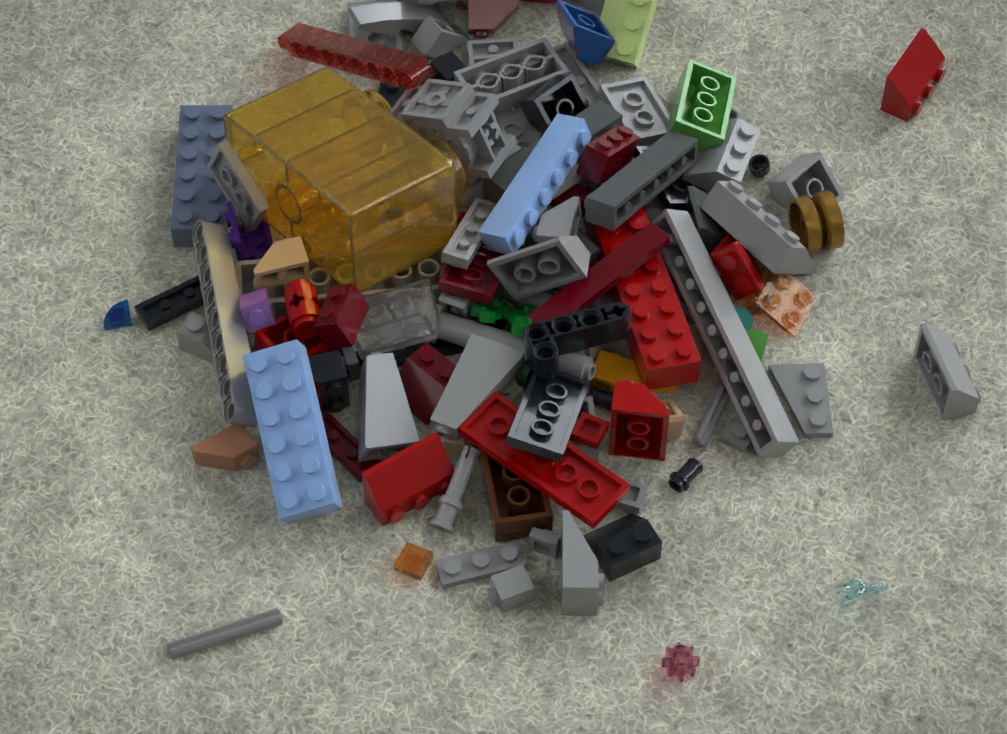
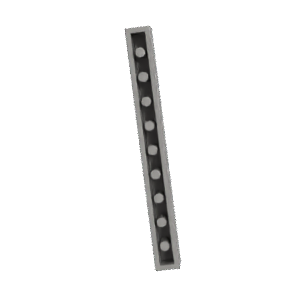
[652,209,800,457]

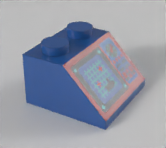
[555,0,615,66]

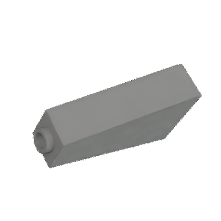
[430,334,525,441]
[358,352,420,462]

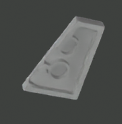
[768,363,833,438]

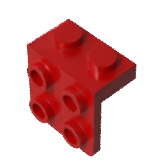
[709,233,766,300]

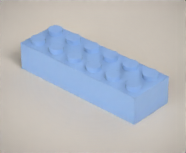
[243,339,343,524]

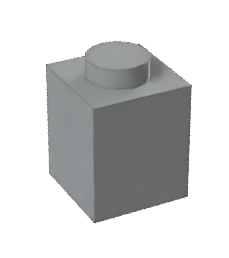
[487,564,535,613]

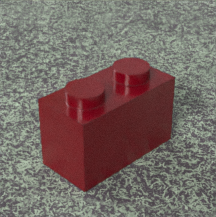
[313,283,370,350]

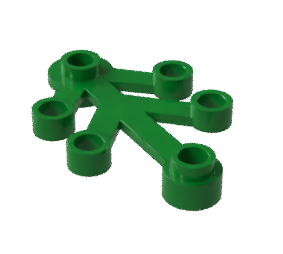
[469,298,539,338]

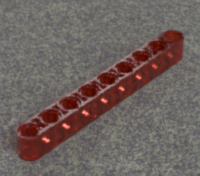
[277,23,433,90]

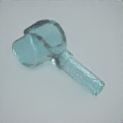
[843,577,886,600]

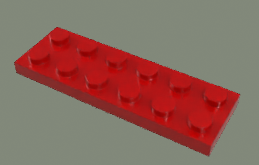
[458,391,630,529]

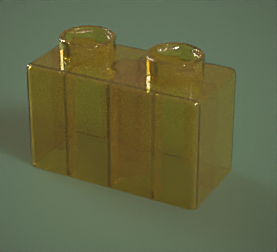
[224,67,466,293]

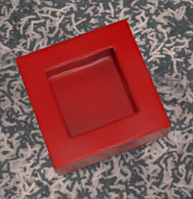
[571,412,609,450]

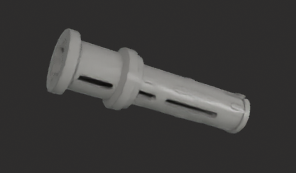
[429,445,481,534]

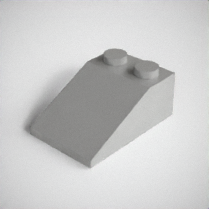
[561,510,604,616]

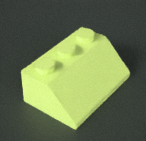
[600,0,658,68]

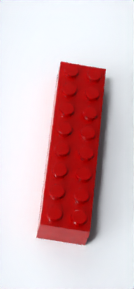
[584,207,702,390]

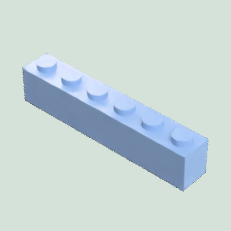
[478,113,592,254]

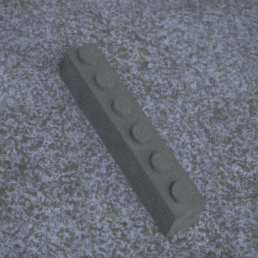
[484,99,623,203]
[584,130,698,231]

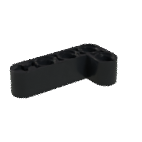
[524,302,631,380]

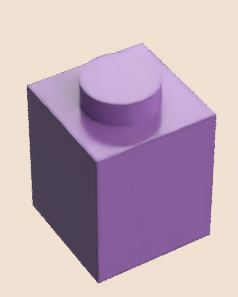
[240,287,276,333]

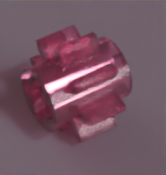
[662,642,700,682]

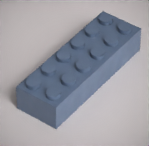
[171,105,235,247]

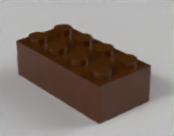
[476,447,553,542]

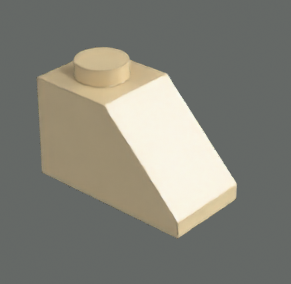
[253,236,310,290]

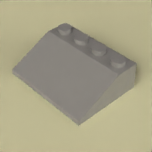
[700,180,817,274]

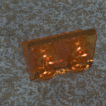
[741,269,817,337]

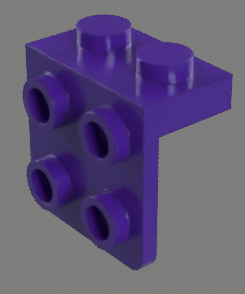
[223,201,274,261]

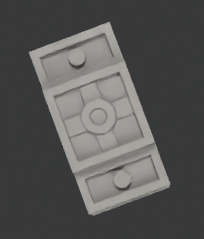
[383,79,518,184]

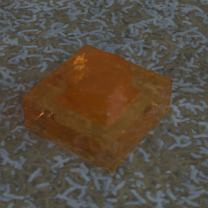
[394,542,433,581]

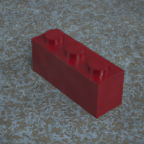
[576,126,640,185]

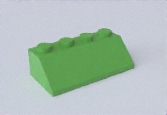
[666,59,737,150]

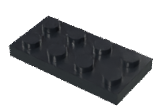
[505,372,590,463]

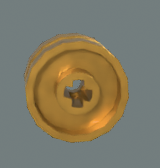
[788,190,845,255]

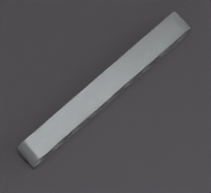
[192,220,258,427]

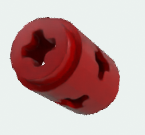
[284,279,320,339]

